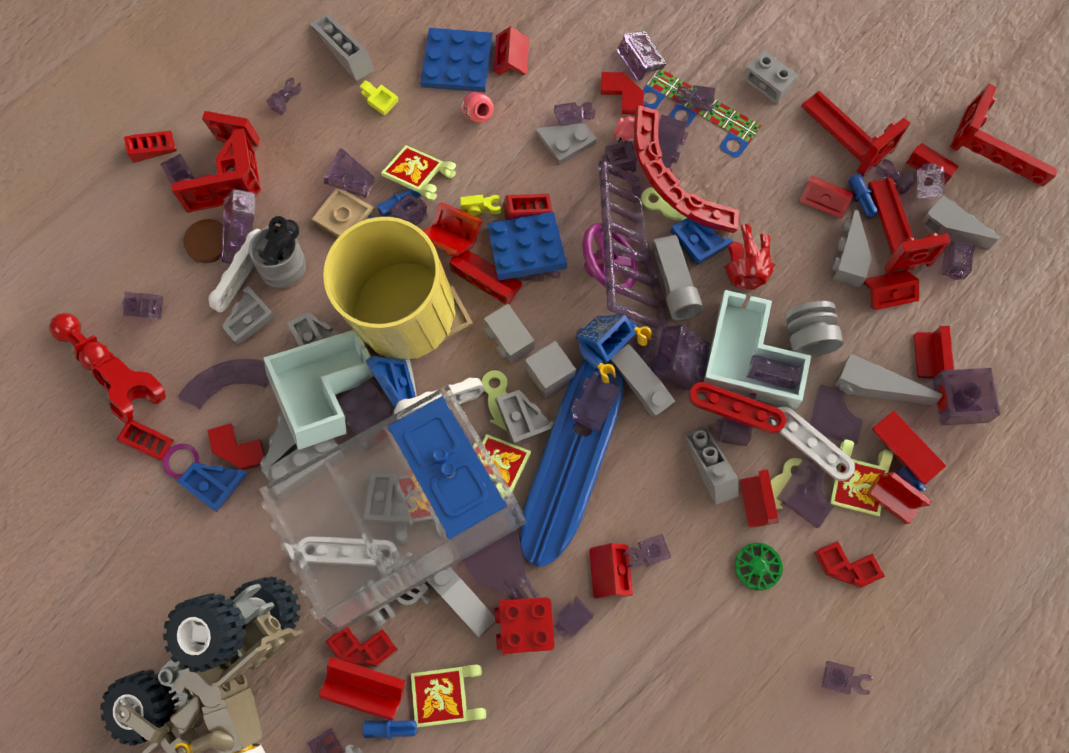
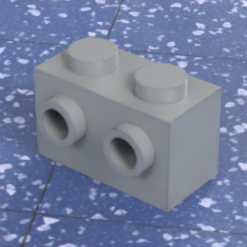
[744,51,798,104]
[483,304,535,363]

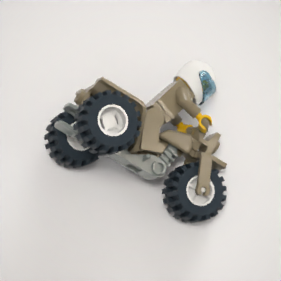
[100,576,304,753]

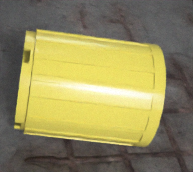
[323,217,455,360]

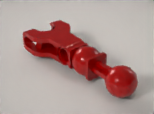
[49,313,166,423]

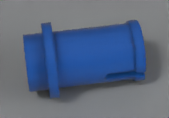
[895,465,927,492]

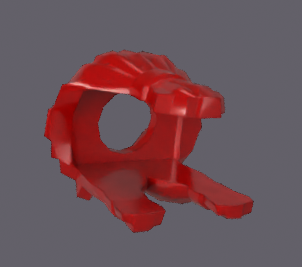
[724,224,775,290]

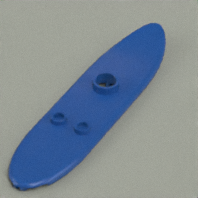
[520,359,625,567]

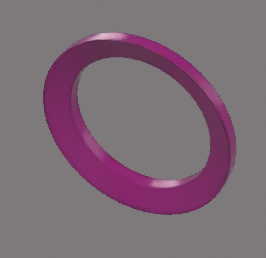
[163,444,199,479]

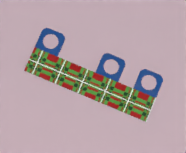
[643,68,761,157]

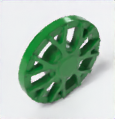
[735,543,783,591]

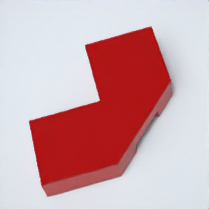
[601,72,644,114]
[207,423,265,470]
[814,541,885,588]
[325,625,398,667]

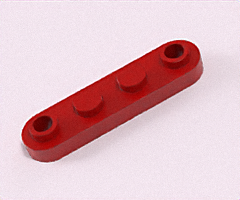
[689,382,786,434]

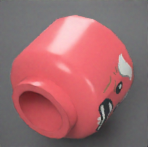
[461,92,493,123]
[613,116,635,149]

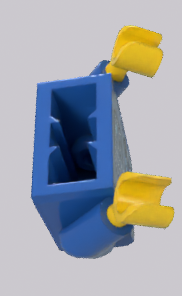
[576,314,651,383]

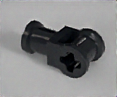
[258,216,300,265]

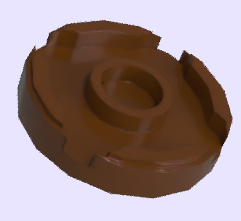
[183,219,231,263]

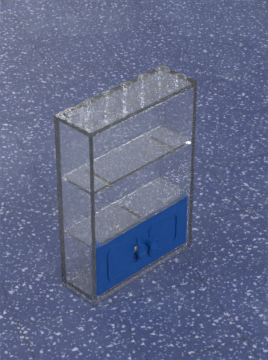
[259,385,527,633]

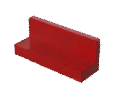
[449,250,522,305]
[872,410,946,485]
[319,657,405,721]

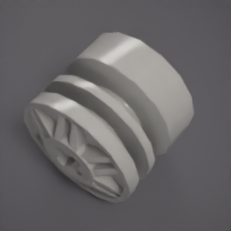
[248,226,306,288]
[785,301,844,357]

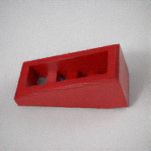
[124,131,177,163]
[503,194,553,220]
[116,420,174,462]

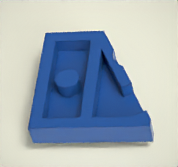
[670,218,733,265]
[366,356,416,407]
[177,462,248,512]

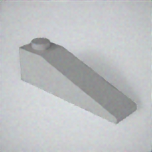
[310,13,374,81]
[834,354,942,406]

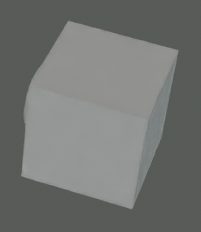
[525,341,576,400]

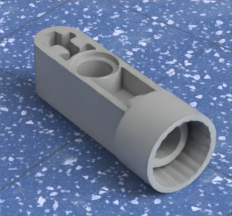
[652,235,703,321]

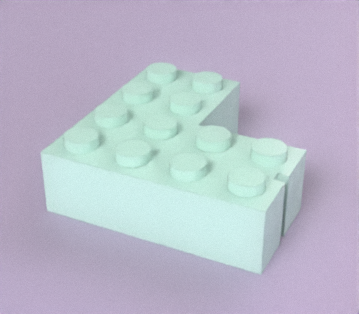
[703,290,811,409]
[263,330,375,450]

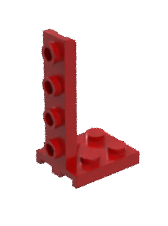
[950,83,1057,186]
[801,91,910,178]
[867,178,951,275]

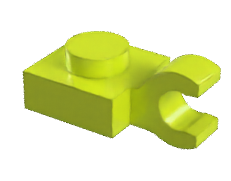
[360,80,399,116]
[460,195,501,216]

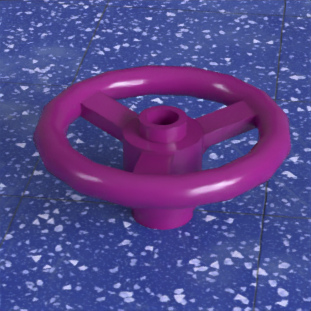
[582,223,638,292]

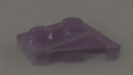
[324,148,375,198]

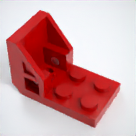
[171,128,261,213]

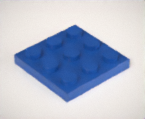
[421,28,493,92]
[487,212,567,280]

